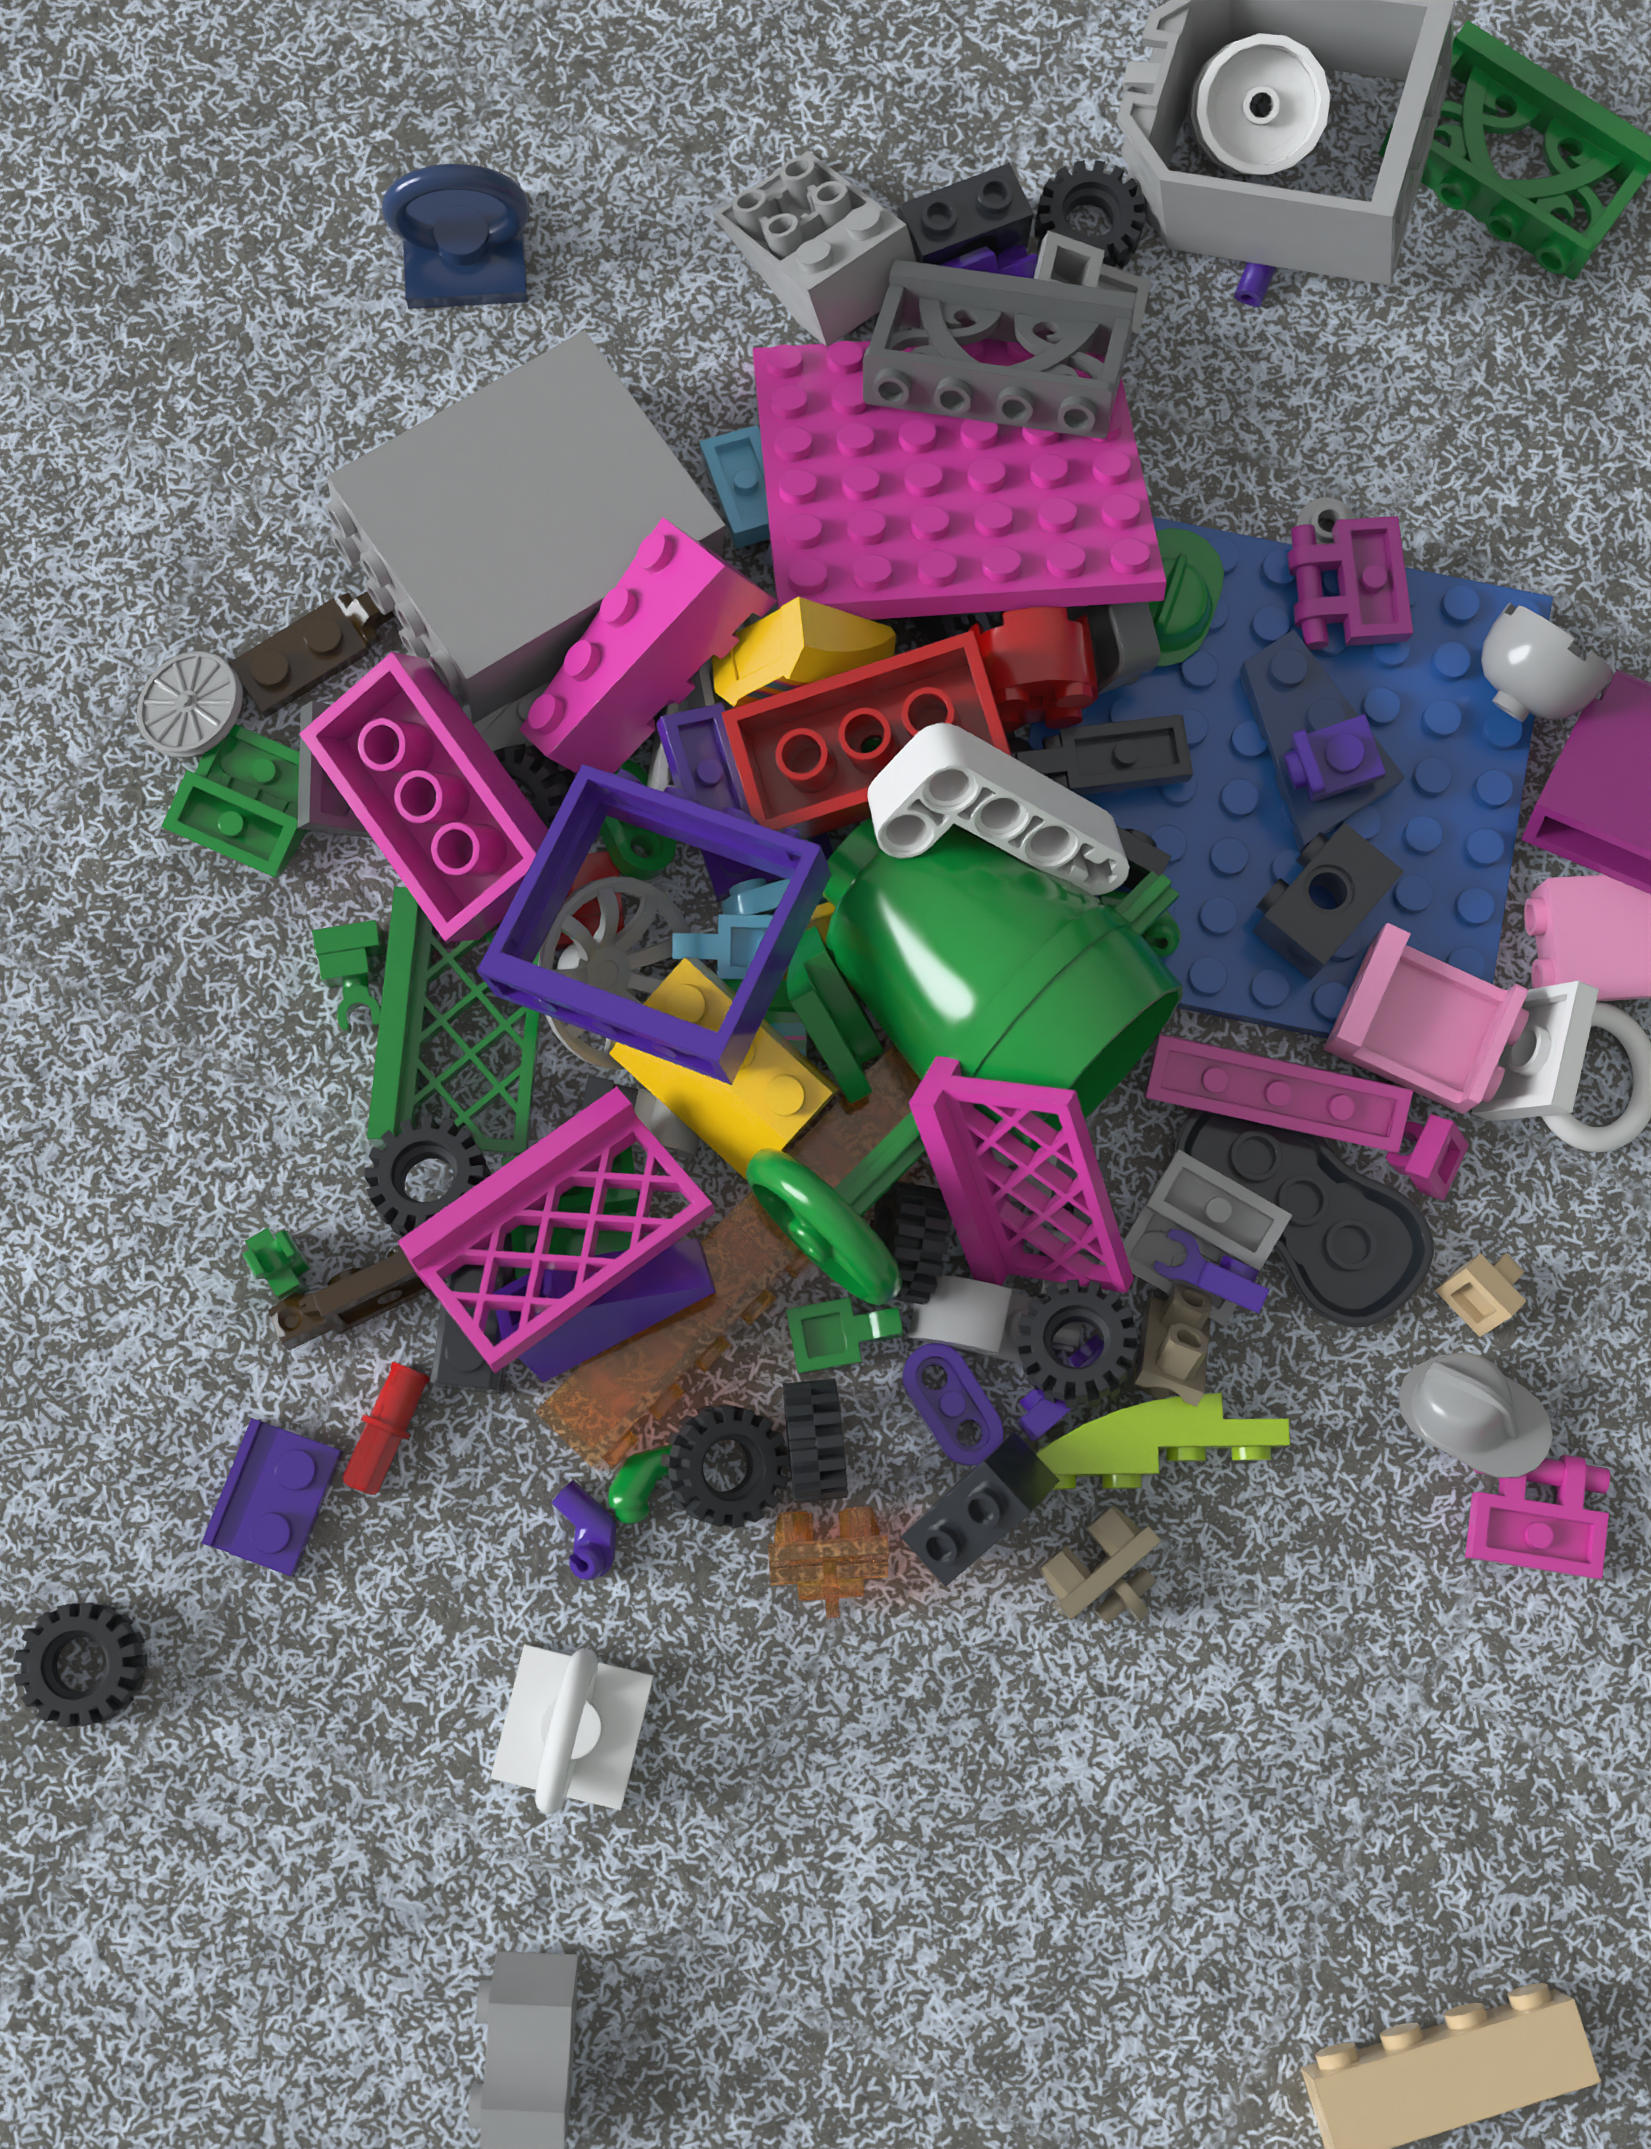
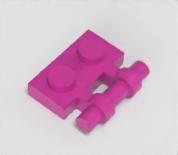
[1465,1454,1610,1579]

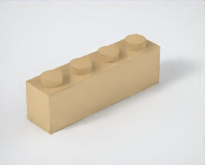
[1301,1983,1601,2149]

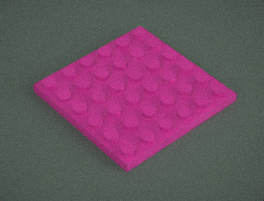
[753,338,1166,620]

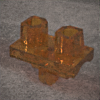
[768,1507,889,1619]

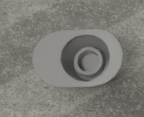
[1398,1352,1553,1478]

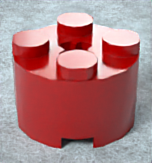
[968,607,1099,733]

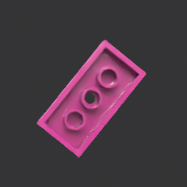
[299,652,548,941]

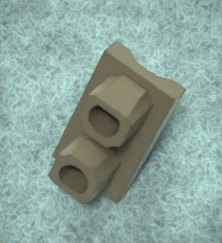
[1134,1284,1212,1407]
[1038,1505,1162,1625]

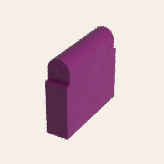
[1521,669,1651,894]

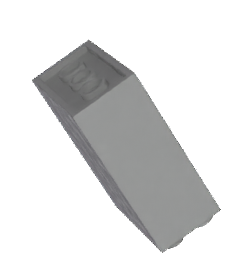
[325,330,726,724]

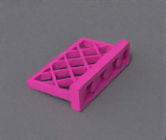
[909,1056,1134,1293]
[397,1086,716,1373]

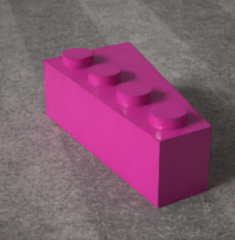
[519,517,777,774]

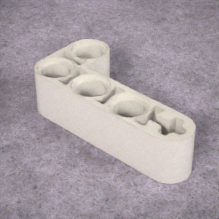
[868,723,1129,895]

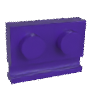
[201,1418,344,1576]

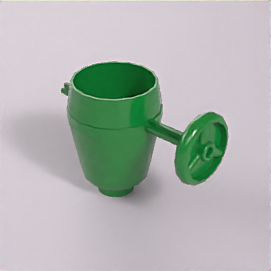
[746,817,1183,1305]

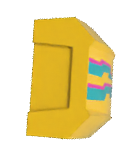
[711,597,896,707]

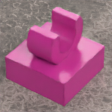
[1385,1114,1469,1201]

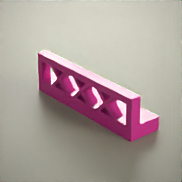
[1144,1033,1413,1153]

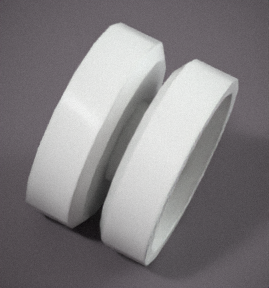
[1187,33,1331,175]

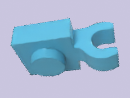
[672,914,774,979]

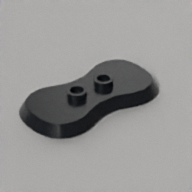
[1174,1108,1434,1327]

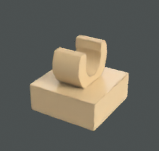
[1435,1253,1526,1337]

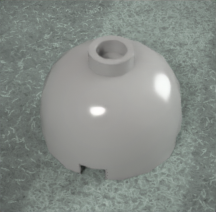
[1481,603,1614,722]

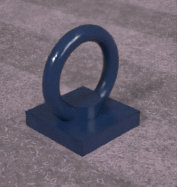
[382,163,530,309]

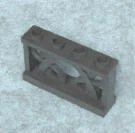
[863,259,1136,439]

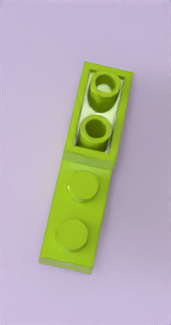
[1035,1393,1290,1490]

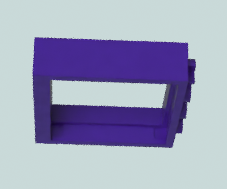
[477,764,831,1085]

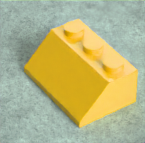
[609,957,840,1180]

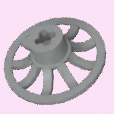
[538,877,691,1070]

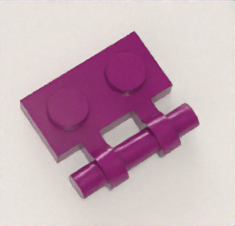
[1287,516,1413,650]

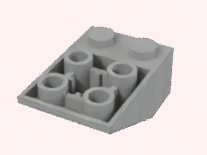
[713,151,917,347]

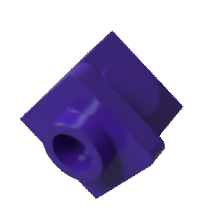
[1283,714,1386,803]

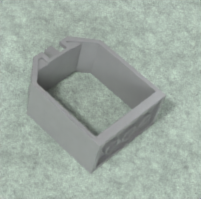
[1117,0,1455,286]

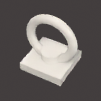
[1471,981,1651,1152]
[490,1644,654,1814]

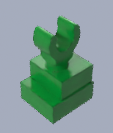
[312,920,386,1034]

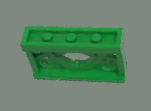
[1378,20,1651,281]

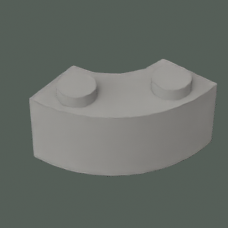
[468,1951,578,2149]

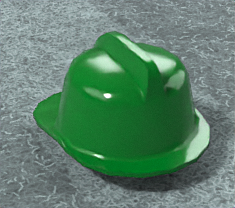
[1148,528,1224,667]

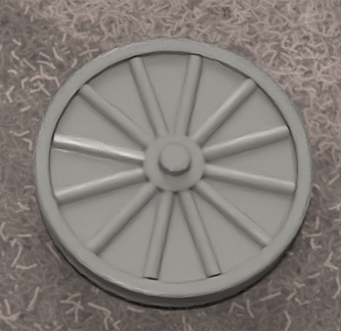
[137,651,243,758]

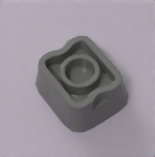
[1064,602,1160,695]

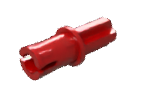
[343,1362,430,1495]

